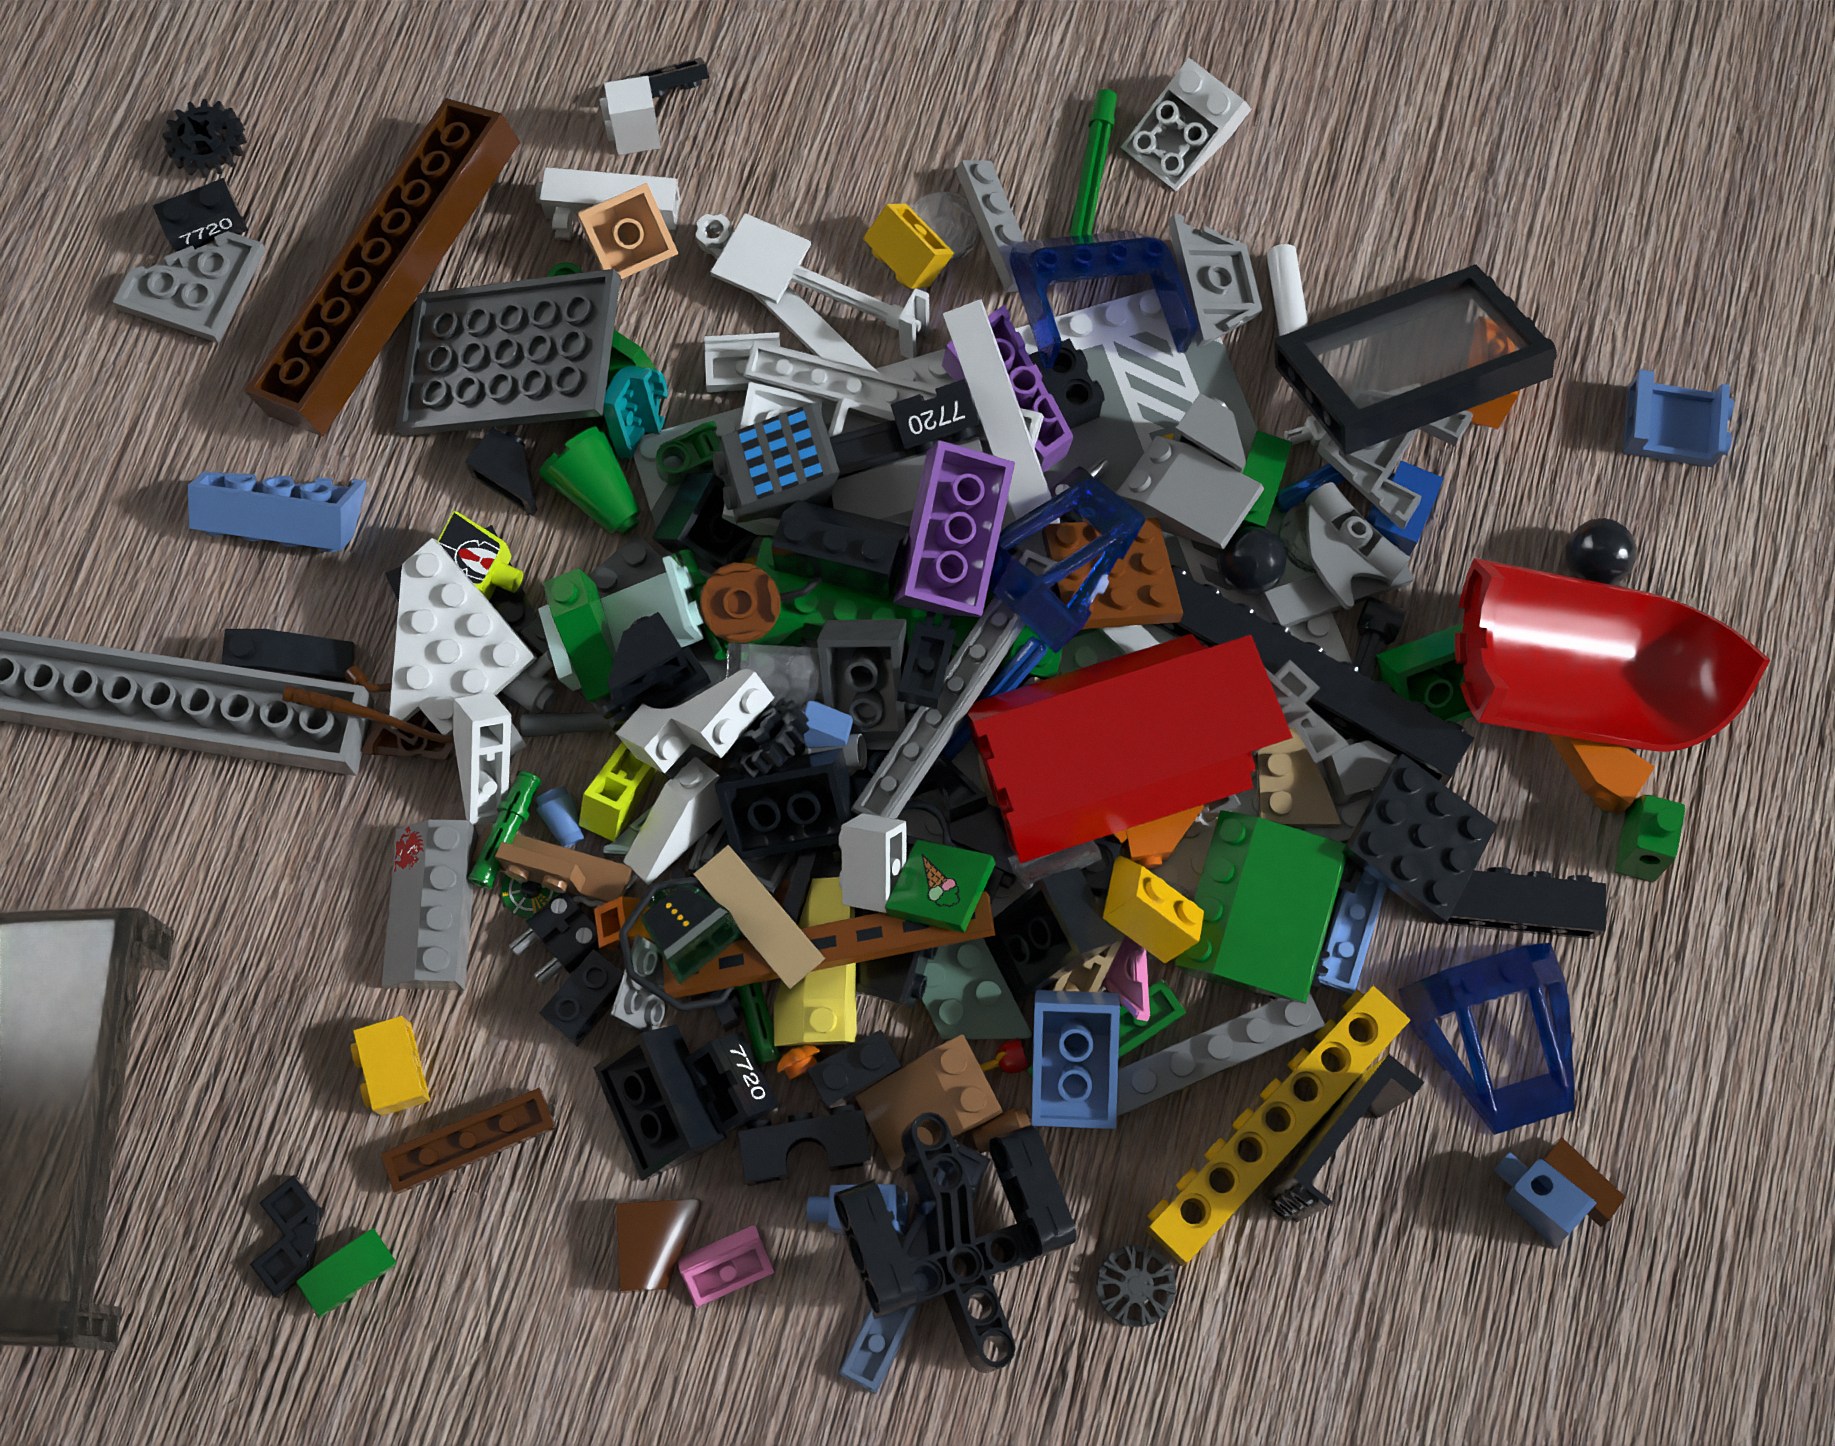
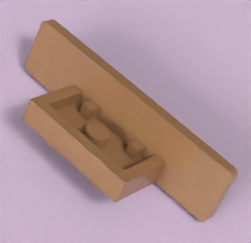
[472,826,633,903]

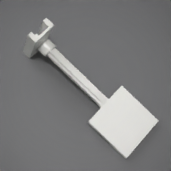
[710,213,930,359]

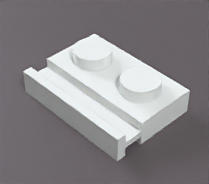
[704,332,780,392]

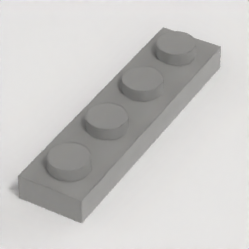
[955,160,1042,292]

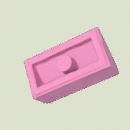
[677,1225,774,1308]

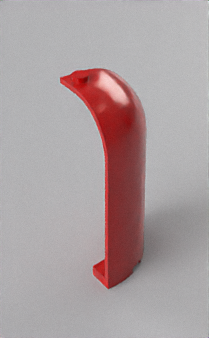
[1455,558,1770,752]

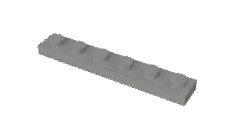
[1116,992,1325,1118]

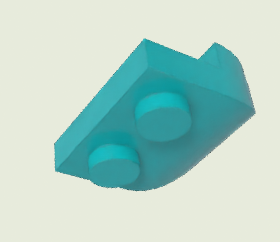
[603,366,668,459]

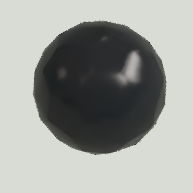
[1565,518,1637,585]
[1217,526,1287,595]

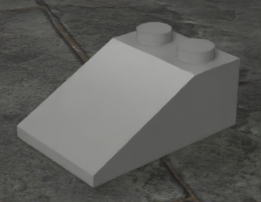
[1115,436,1264,549]

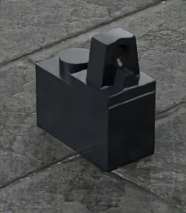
[949,804,1023,905]

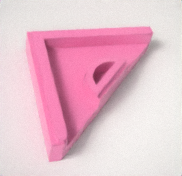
[1102,935,1150,1021]

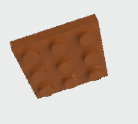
[1042,517,1183,630]

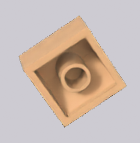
[575,183,679,279]

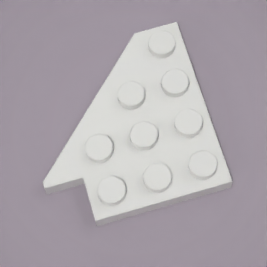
[389,538,538,735]

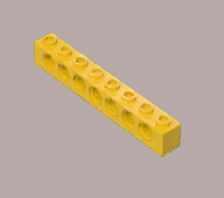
[1145,985,1411,1266]

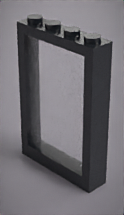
[1274,264,1557,456]

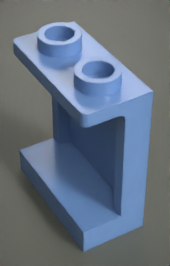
[1622,369,1734,467]

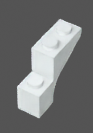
[616,669,774,773]

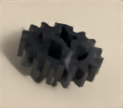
[163,99,247,177]
[725,698,809,777]

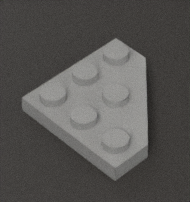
[112,231,266,343]

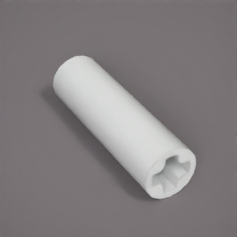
[1266,244,1309,336]

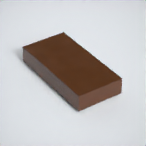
[1542,1137,1625,1227]

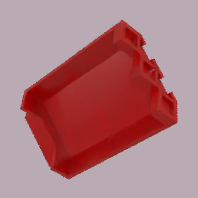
[966,634,1293,864]

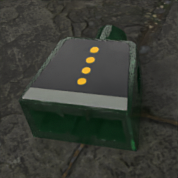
[641,883,742,984]

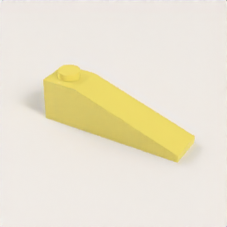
[774,877,857,1046]

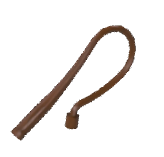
[282,666,454,743]

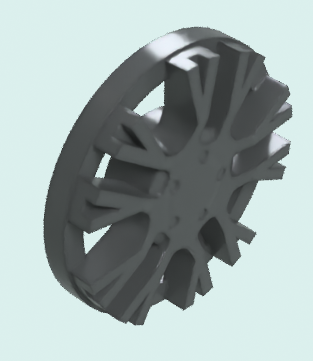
[1096,1245,1176,1327]

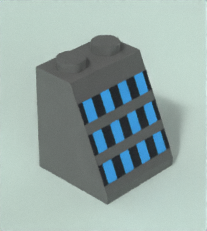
[713,403,840,524]

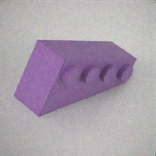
[942,304,1073,473]

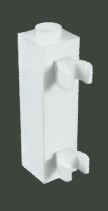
[536,167,680,240]

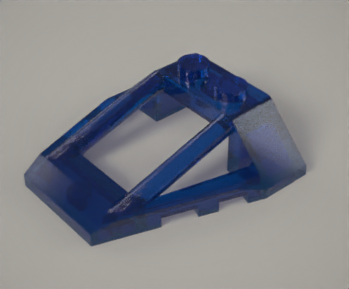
[988,477,1146,654]
[1398,942,1575,1135]

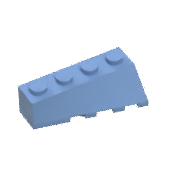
[188,472,366,552]

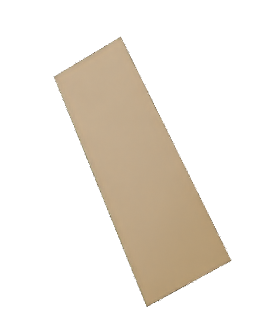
[694,845,825,989]

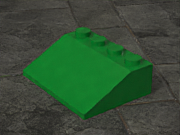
[1175,810,1347,1004]

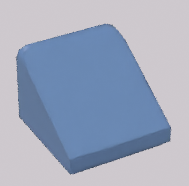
[803,701,853,748]

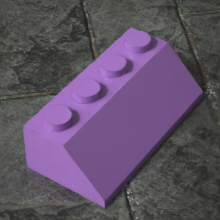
[893,440,1015,617]

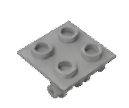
[611,935,665,1032]

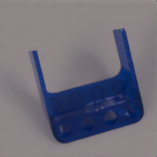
[1009,231,1198,369]

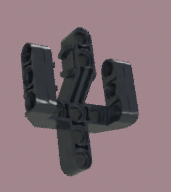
[834,1112,1077,1373]

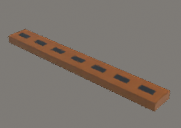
[663,891,995,998]

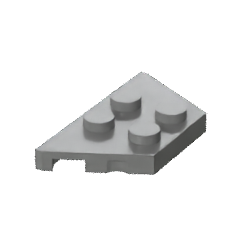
[1168,214,1262,347]

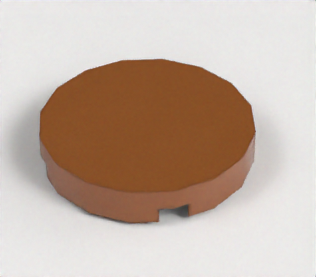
[700,563,781,644]

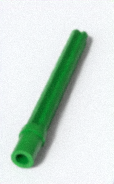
[1062,89,1117,282]

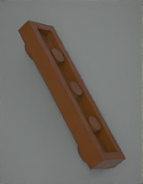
[380,1088,556,1195]

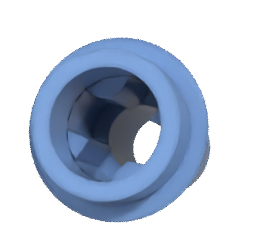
[535,786,584,848]

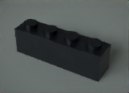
[1432,867,1606,940]

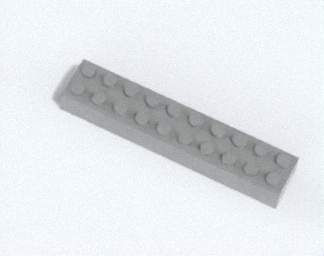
[0,630,375,776]

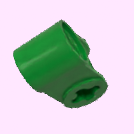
[656,421,720,485]

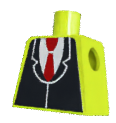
[437,511,523,601]

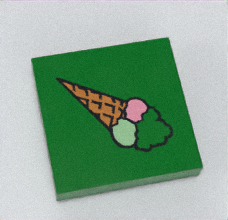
[885,840,995,933]

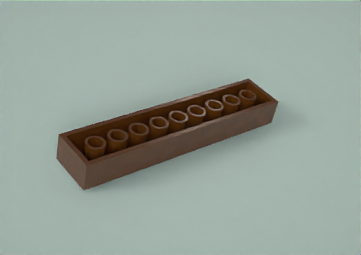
[245,98,520,437]

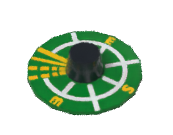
[501,875,559,918]

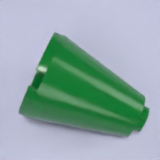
[538,426,641,536]

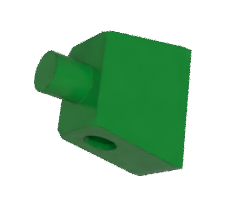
[1614,794,1686,883]

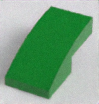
[296,1228,397,1319]

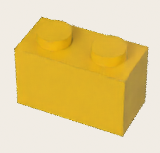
[863,203,954,289]
[351,1016,430,1116]

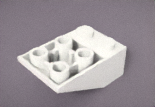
[1121,58,1252,191]

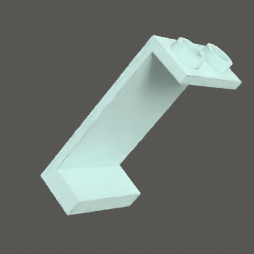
[538,555,705,691]

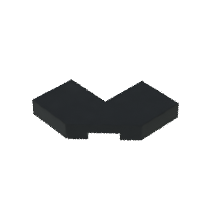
[249,1175,322,1298]

